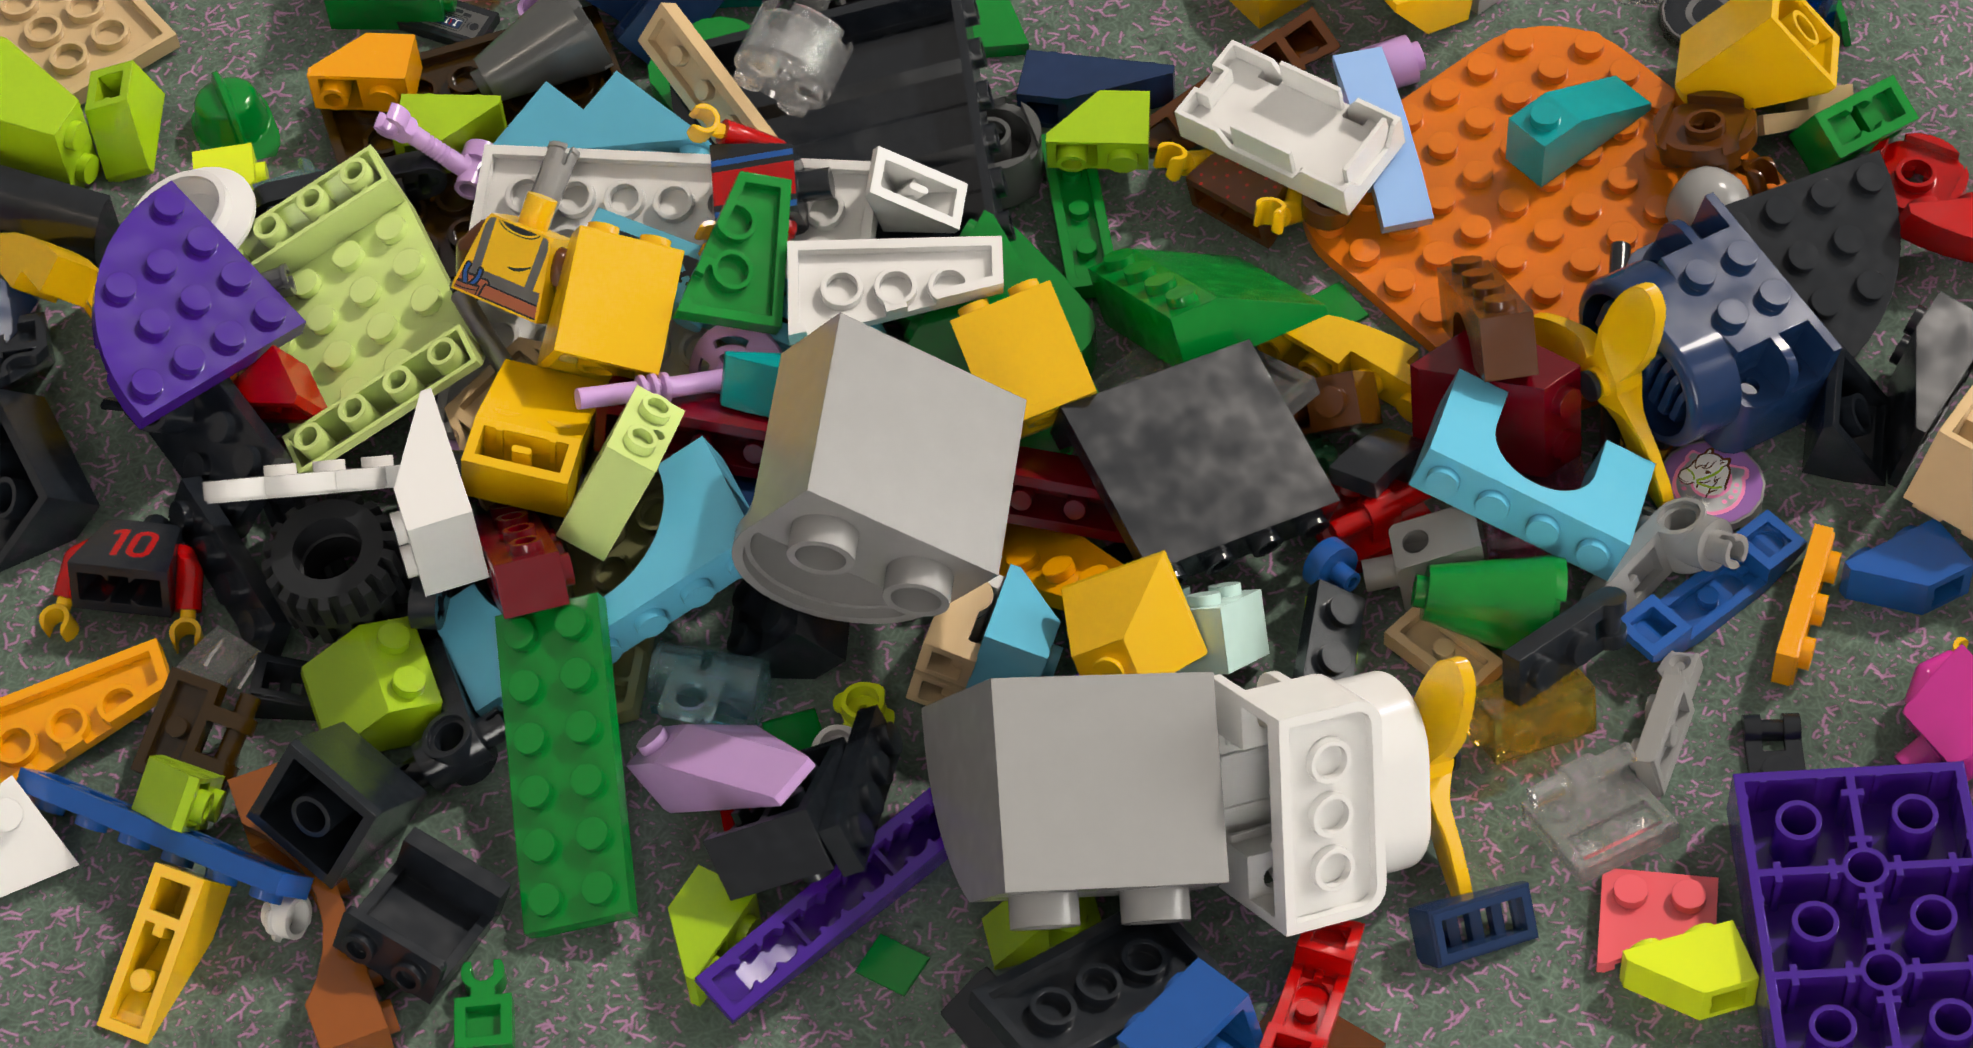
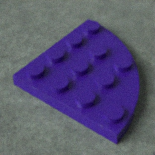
[91,180,306,430]

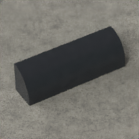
[0,165,120,268]

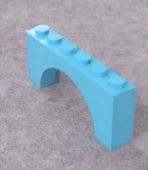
[438,436,749,716]

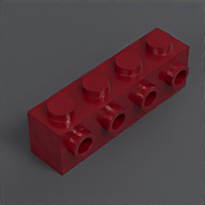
[474,503,576,619]

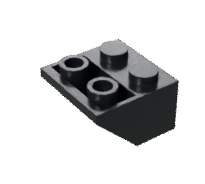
[725,580,850,679]

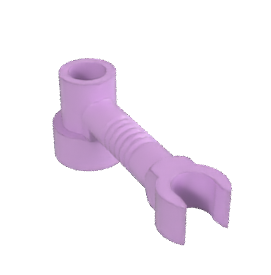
[374,102,493,200]

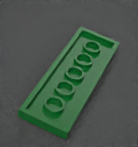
[495,592,638,939]

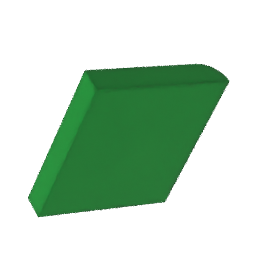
[1830,0,1852,47]
[1310,281,1369,323]
[761,708,822,751]
[854,933,930,997]

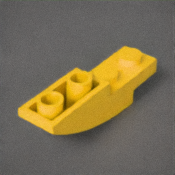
[1257,315,1419,423]

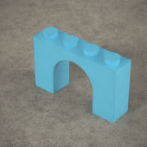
[1408,368,1656,581]

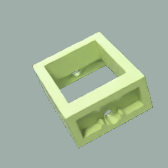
[555,385,685,561]

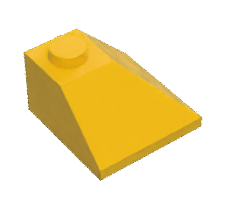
[1061,550,1208,675]

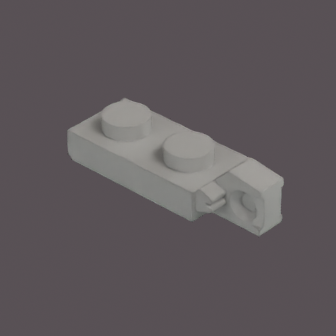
[1628,650,1704,797]

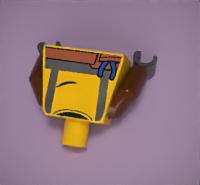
[449,191,570,324]

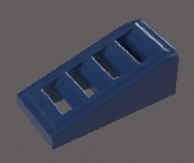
[1408,881,1539,968]

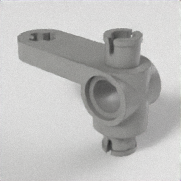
[1581,497,1749,614]

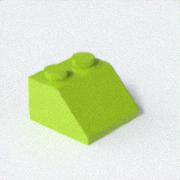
[300,616,443,752]

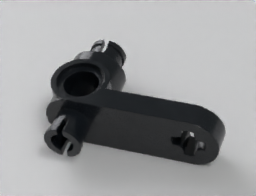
[396,635,506,791]

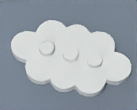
[202,455,400,504]

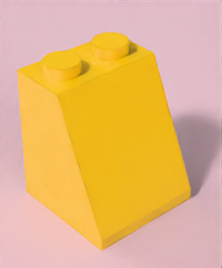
[1675,0,1840,110]
[536,221,685,382]
[950,278,1097,439]

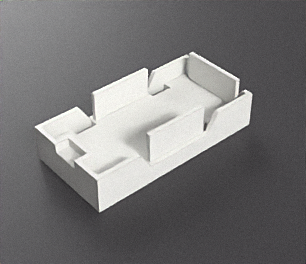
[1174,40,1405,216]

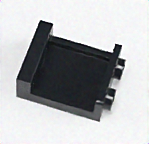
[333,827,511,1004]

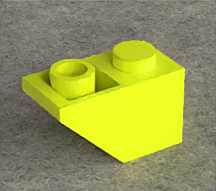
[1619,920,1760,1021]

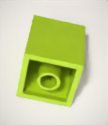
[0,36,100,188]

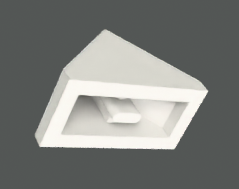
[865,146,968,233]

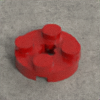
[1869,133,1969,215]

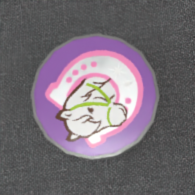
[1663,441,1766,530]

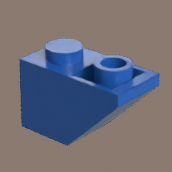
[1839,518,1973,615]

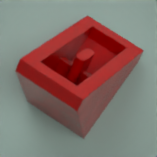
[233,345,327,424]

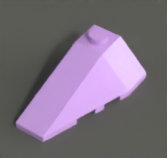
[626,724,816,813]

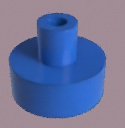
[1302,537,1361,592]

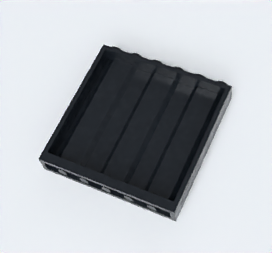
[670,0,1016,242]

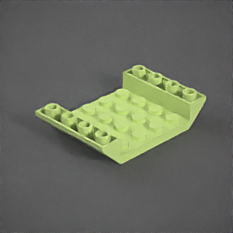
[238,144,486,473]

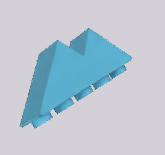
[492,70,712,154]

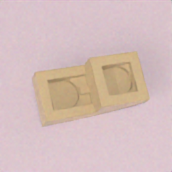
[1757,84,1854,136]

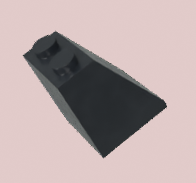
[246,721,428,889]

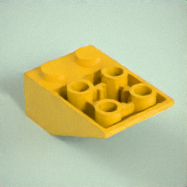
[461,359,608,518]

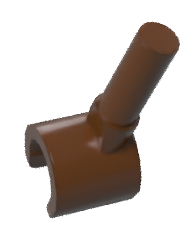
[1734,156,1781,195]

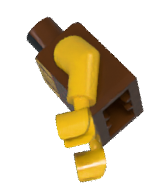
[1153,142,1304,249]

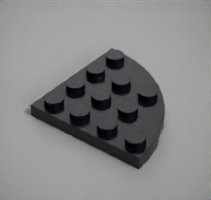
[1692,150,1901,357]

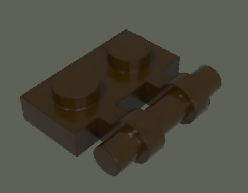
[130,666,261,791]

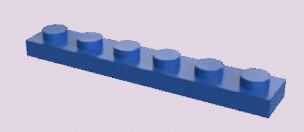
[16,767,314,905]

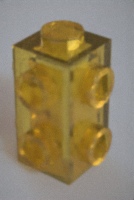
[1467,668,1597,765]

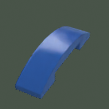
[1621,509,1807,663]

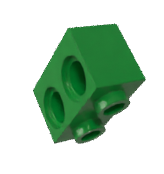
[1788,75,1919,174]

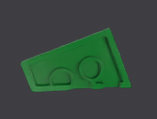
[672,171,792,335]

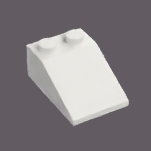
[389,388,489,597]

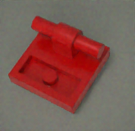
[1315,474,1432,574]

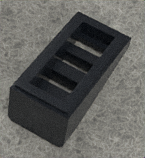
[248,652,316,721]

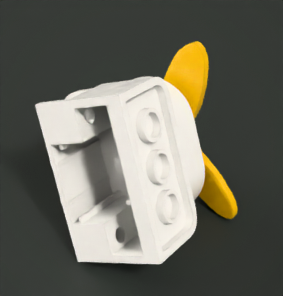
[1214,656,1476,937]

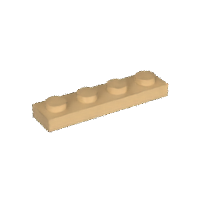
[638,2,778,144]

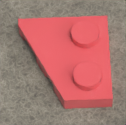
[1596,867,1719,973]

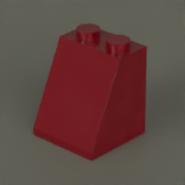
[1410,330,1582,478]

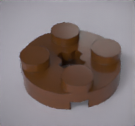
[1653,91,1758,172]

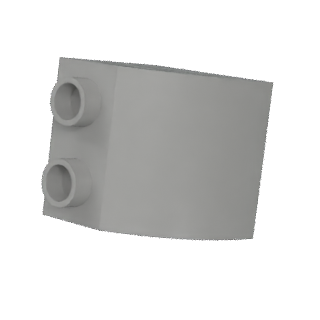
[921,672,1229,931]

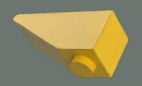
[96,862,232,1044]

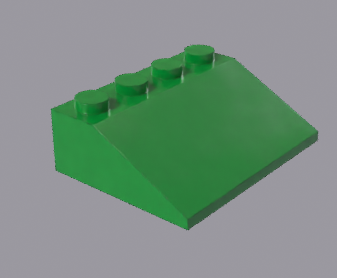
[1088,248,1328,366]

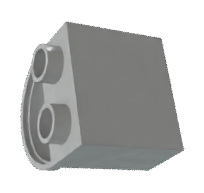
[732,312,1027,624]

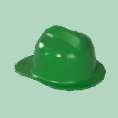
[191,71,281,160]

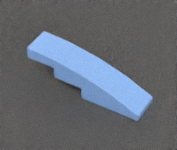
[1332,46,1434,234]

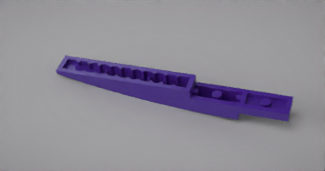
[695,673,1079,1024]

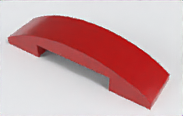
[1259,920,1365,1048]

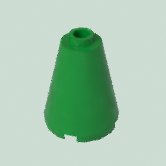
[1411,555,1568,651]

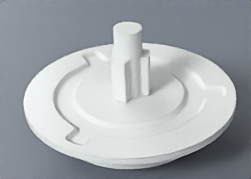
[135,167,256,249]

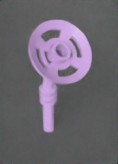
[574,326,783,410]

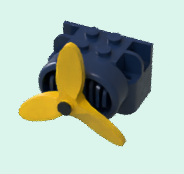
[1534,192,1843,508]

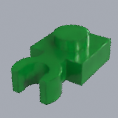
[454,959,515,1048]

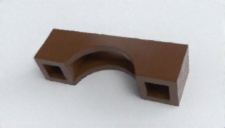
[1437,255,1539,382]

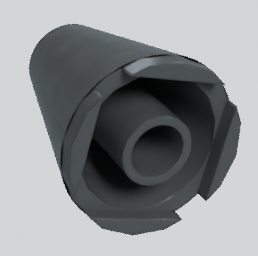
[470,0,614,101]

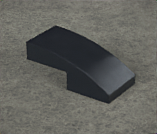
[1329,428,1425,499]

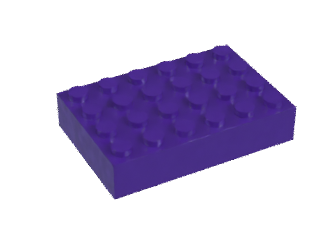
[1726,761,1973,1048]

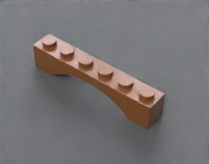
[227,762,401,1048]

